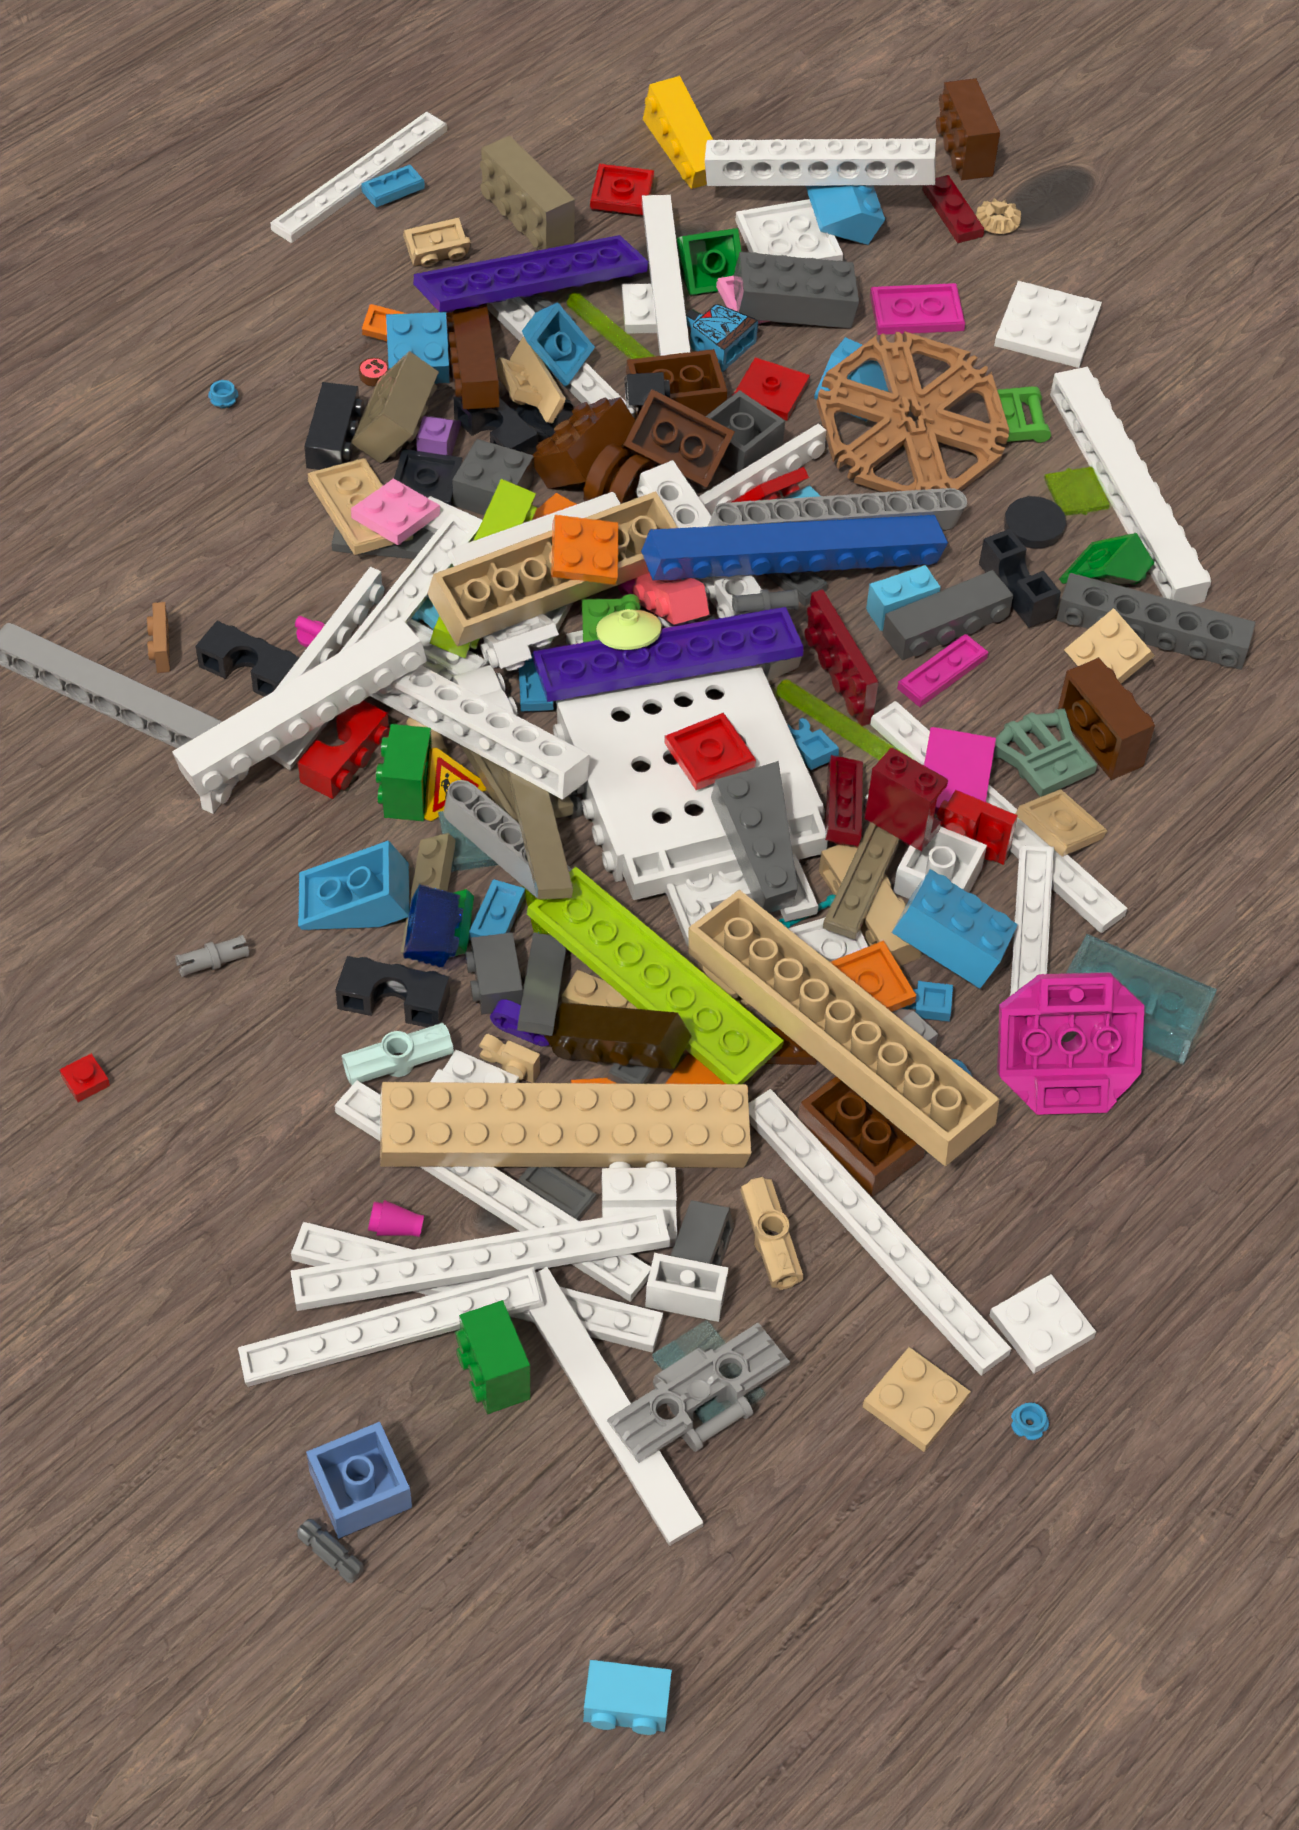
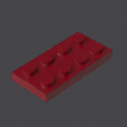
[804,589,879,727]

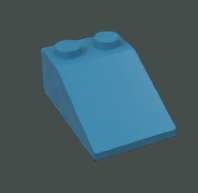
[298,840,409,930]

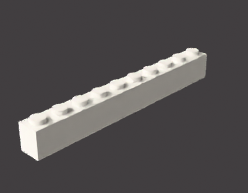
[1050,367,1211,605]

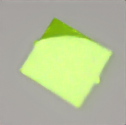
[1044,467,1110,516]

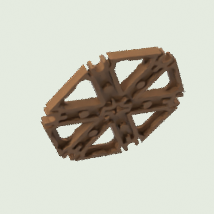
[816,331,1010,492]

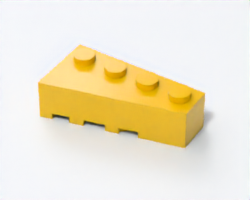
[643,76,713,189]

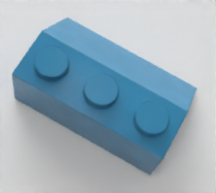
[806,185,885,245]

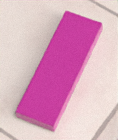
[897,634,988,707]

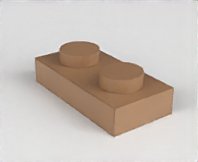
[147,602,170,673]

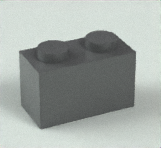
[465,932,523,1015]

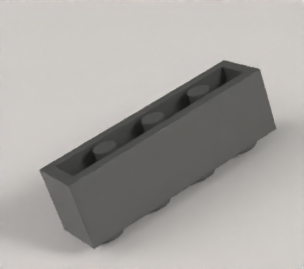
[882,570,1013,661]

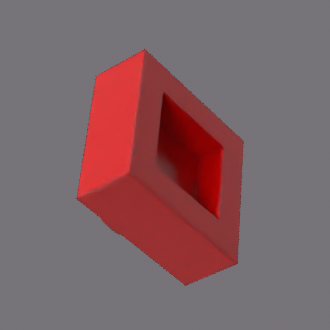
[59,1053,110,1103]

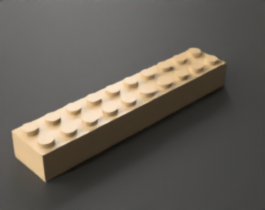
[688,890,999,1167]
[380,1082,751,1168]

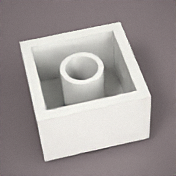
[893,827,987,899]

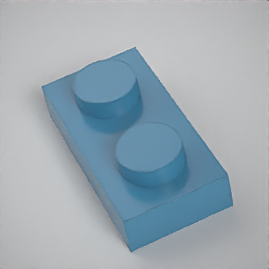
[469,879,525,940]

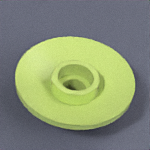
[596,609,661,650]

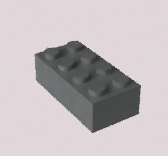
[733,252,859,328]

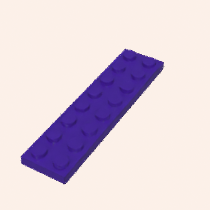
[413,235,648,313]
[533,607,803,702]

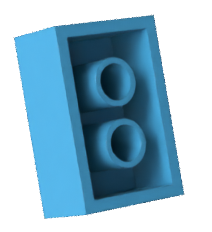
[891,869,1018,989]

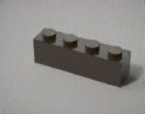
[544,1002,692,1069]

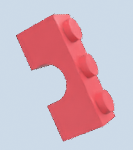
[633,573,709,625]

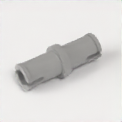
[175,935,249,977]

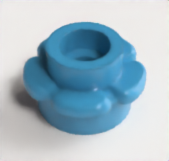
[208,380,238,408]
[1011,1403,1049,1440]

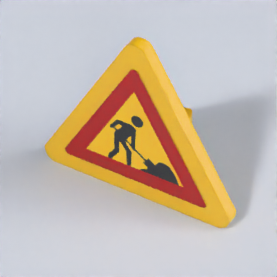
[424,747,486,821]

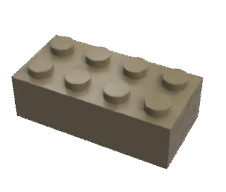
[480,135,575,250]

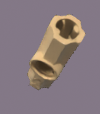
[741,1177,803,1290]

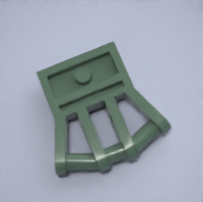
[993,709,1097,797]

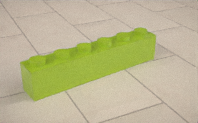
[429,479,537,658]

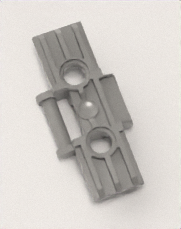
[607,1323,790,1463]

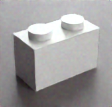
[645,1253,728,1322]

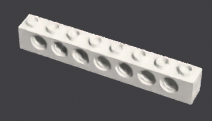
[705,138,936,186]
[637,460,804,681]
[370,665,590,800]

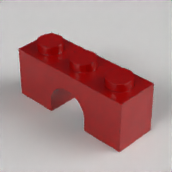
[298,701,390,799]

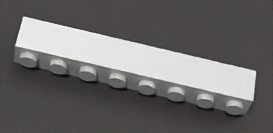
[172,617,427,797]

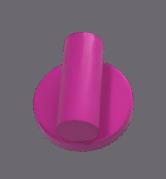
[295,616,325,647]

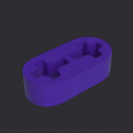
[490,999,549,1046]

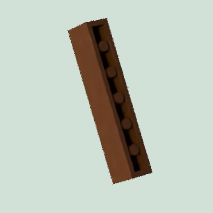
[446,303,499,409]

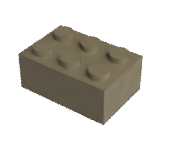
[351,351,439,464]

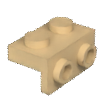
[403,218,471,267]

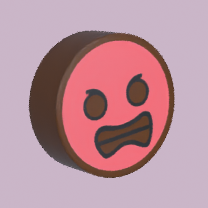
[359,358,389,386]

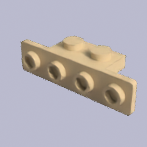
[496,337,565,424]

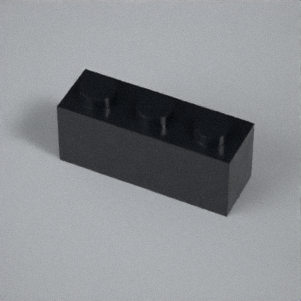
[304,382,364,470]

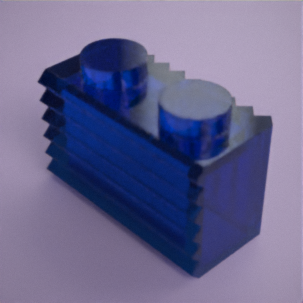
[403,884,463,968]

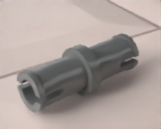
[732,589,799,616]

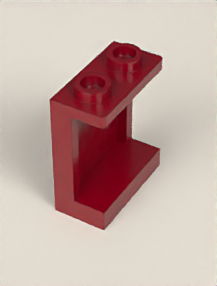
[865,748,948,852]

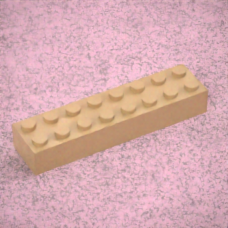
[427,491,678,647]

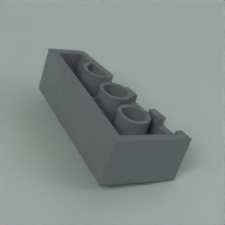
[711,761,798,913]

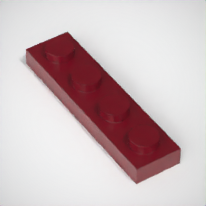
[825,755,863,847]

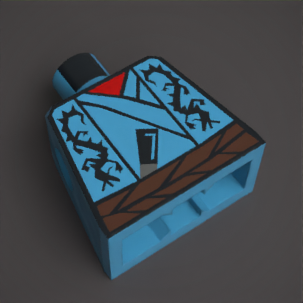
[686,304,758,372]

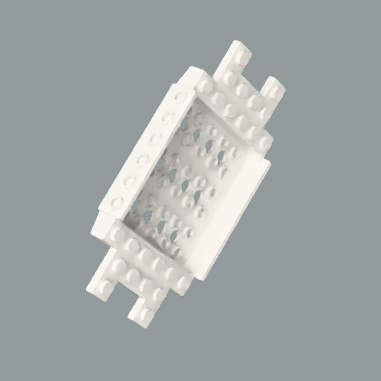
[553,616,828,946]

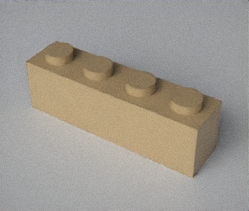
[819,842,921,966]

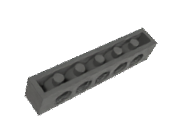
[1057,573,1256,670]

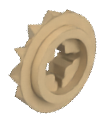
[976,198,1021,234]

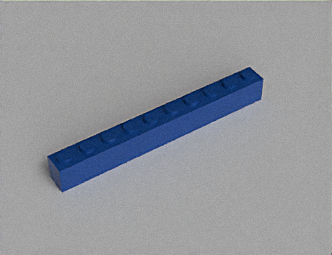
[641,515,948,580]

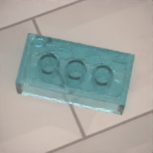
[1066,934,1217,1065]

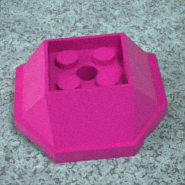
[997,972,1144,1115]

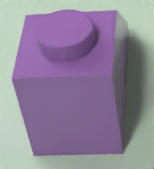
[417,416,461,456]

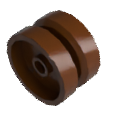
[583,443,656,504]

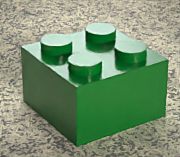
[376,724,432,821]
[455,1300,530,1415]

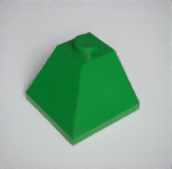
[676,228,741,295]
[1059,533,1154,585]

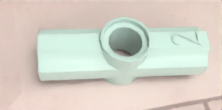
[342,1023,454,1085]

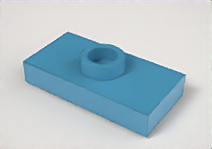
[361,164,425,207]
[519,654,553,711]

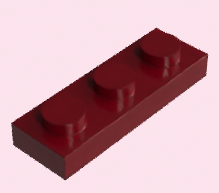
[922,175,985,244]

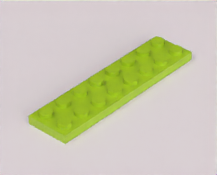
[527,867,784,1084]

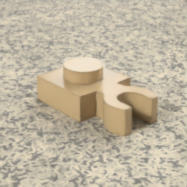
[479,1034,540,1083]

